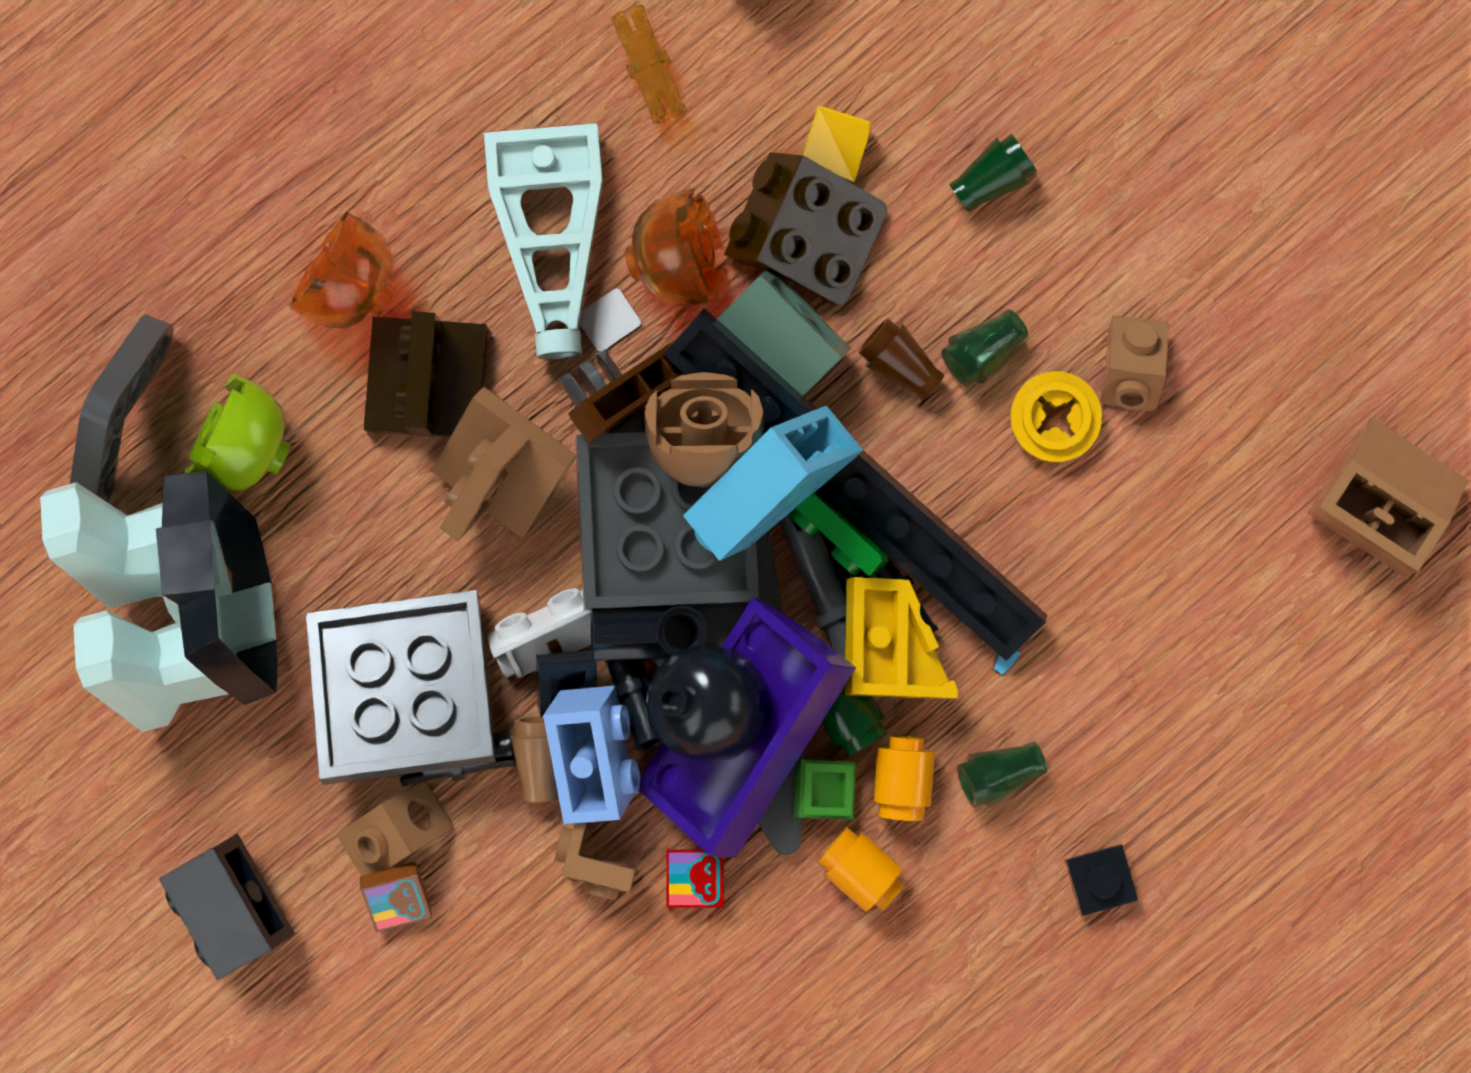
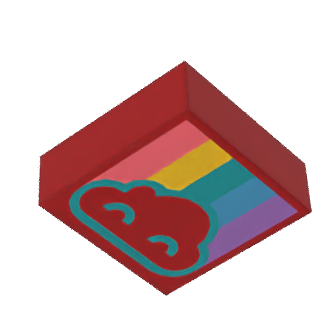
[666,849,724,908]

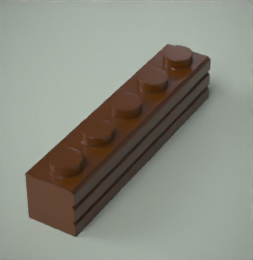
[568,342,685,443]

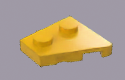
[845,577,958,700]

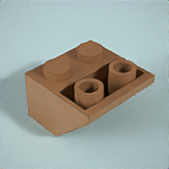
[1308,417,1468,576]

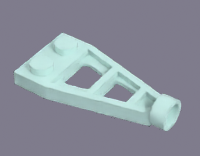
[484,123,603,360]

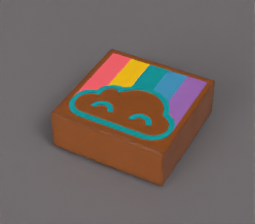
[360,862,432,933]

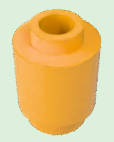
[873,736,935,821]
[817,827,905,912]

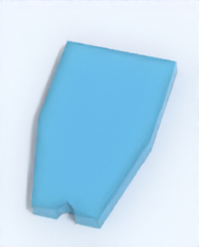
[994,651,1021,675]

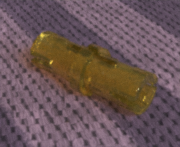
[610,5,687,124]

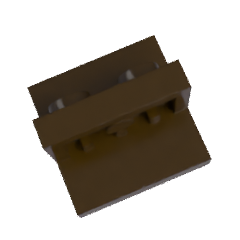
[364,311,488,438]

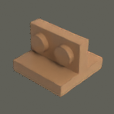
[431,387,577,541]

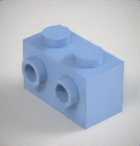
[543,686,640,824]

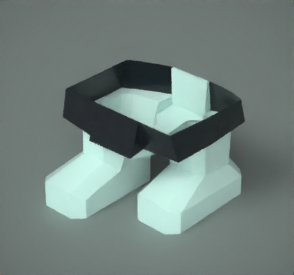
[40,471,278,732]

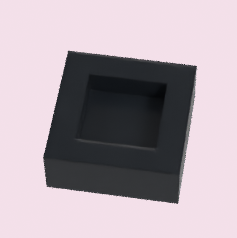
[536,651,597,717]
[1064,844,1138,916]

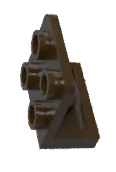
[724,152,887,305]

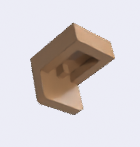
[1100,315,1169,411]
[554,822,637,900]

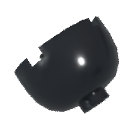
[646,645,765,762]

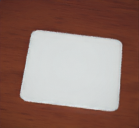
[579,288,641,352]

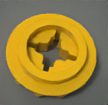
[1010,371,1102,463]

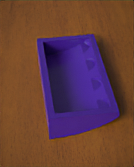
[639,597,856,857]

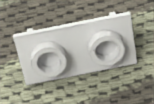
[487,588,591,679]

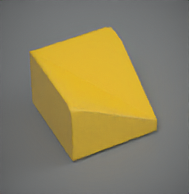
[802,105,872,184]

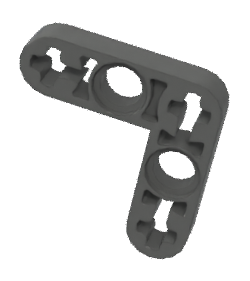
[70,314,174,503]

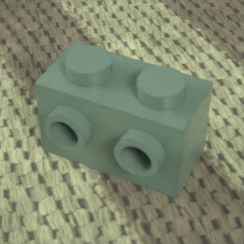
[717,269,851,396]

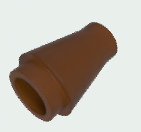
[858,318,944,400]

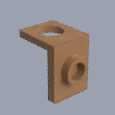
[337,781,454,876]

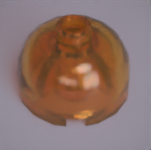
[625,188,727,307]
[289,212,396,329]

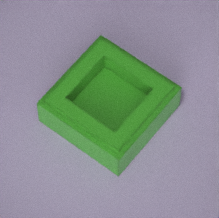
[793,759,856,820]

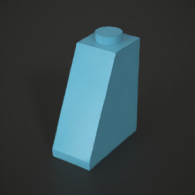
[683,406,863,561]

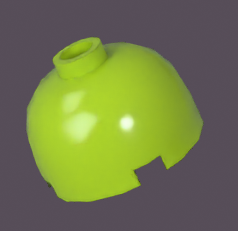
[184,373,291,491]

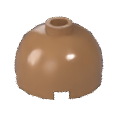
[645,372,763,488]

